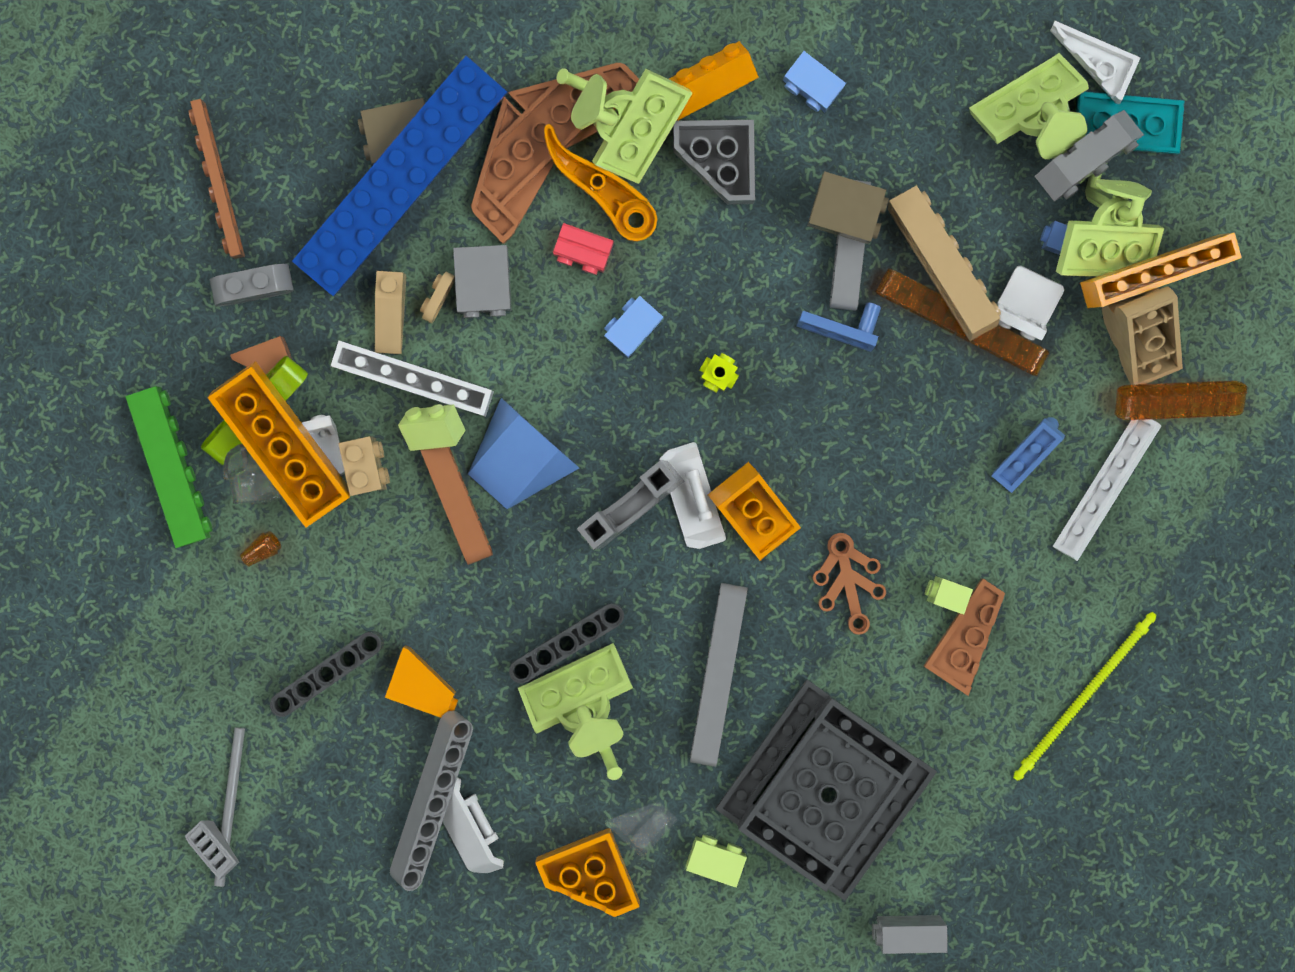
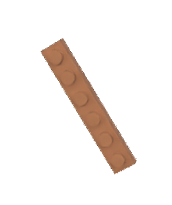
[189,99,245,259]

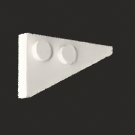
[1050,21,1140,104]

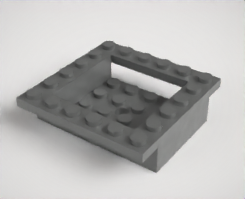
[715,679,937,901]

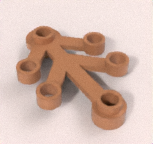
[812,533,886,635]

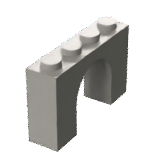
[577,460,685,550]

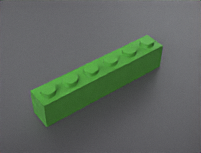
[125,386,213,548]

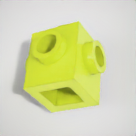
[699,353,739,393]

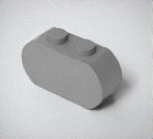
[210,264,294,306]

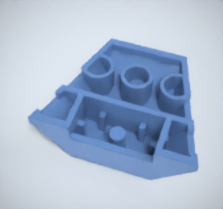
[468,398,579,509]

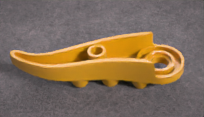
[544,124,657,242]

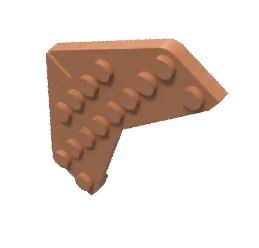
[471,63,639,245]

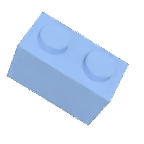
[783,51,846,113]
[604,296,663,358]

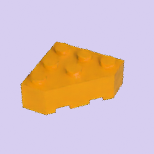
[535,828,640,917]

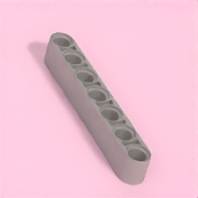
[690,583,747,767]
[390,711,473,891]

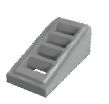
[185,820,239,879]

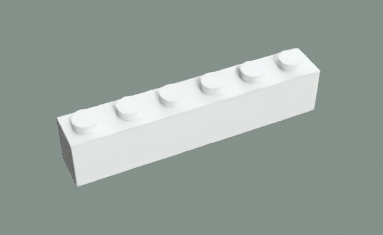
[331,341,494,417]

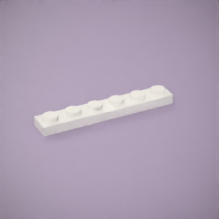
[1053,412,1161,561]

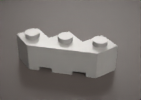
[1035,110,1144,201]

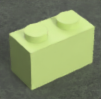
[398,404,466,451]
[925,576,973,615]
[686,835,747,888]

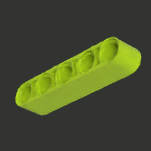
[201,356,308,465]

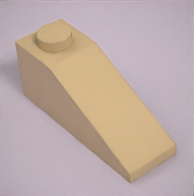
[375,271,406,354]

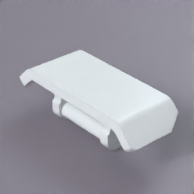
[660,442,726,549]
[443,777,504,873]

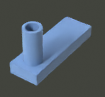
[797,303,881,352]
[992,417,1065,493]

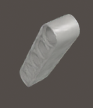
[830,180,871,311]

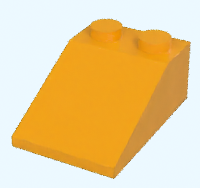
[708,462,801,560]

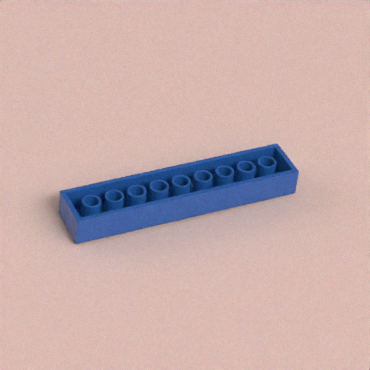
[292,56,508,296]

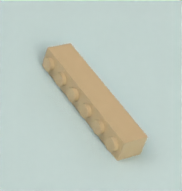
[888,185,1001,341]

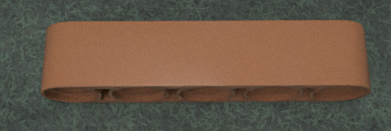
[420,447,493,565]

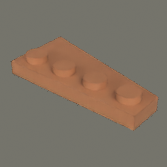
[923,578,1005,696]

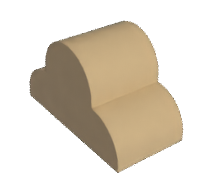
[1102,287,1183,389]

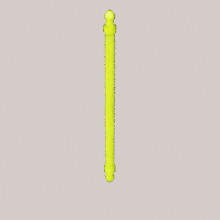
[1013,612,1156,781]

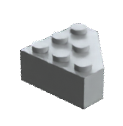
[673,120,755,205]

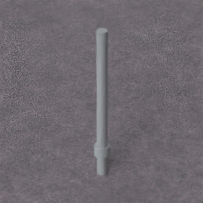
[214,727,245,887]

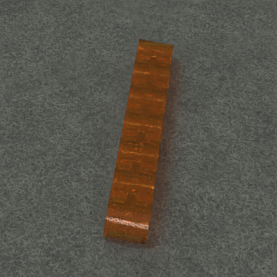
[876,268,1050,376]

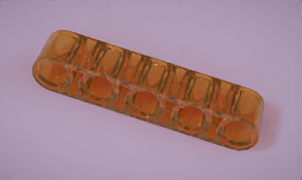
[1115,381,1247,420]

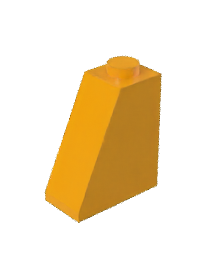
[385,645,458,718]

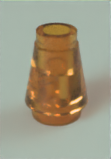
[240,531,281,567]

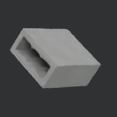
[453,245,512,318]
[872,915,947,954]

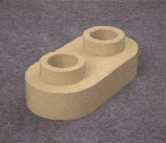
[420,271,455,323]

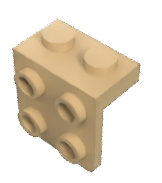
[338,436,390,496]

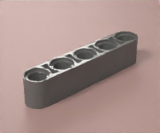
[509,603,624,683]
[270,631,384,717]

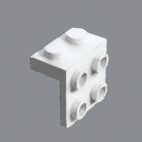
[997,266,1064,340]
[302,415,345,476]

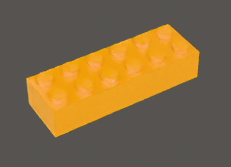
[207,361,350,528]

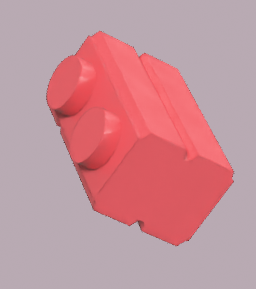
[553,223,614,275]

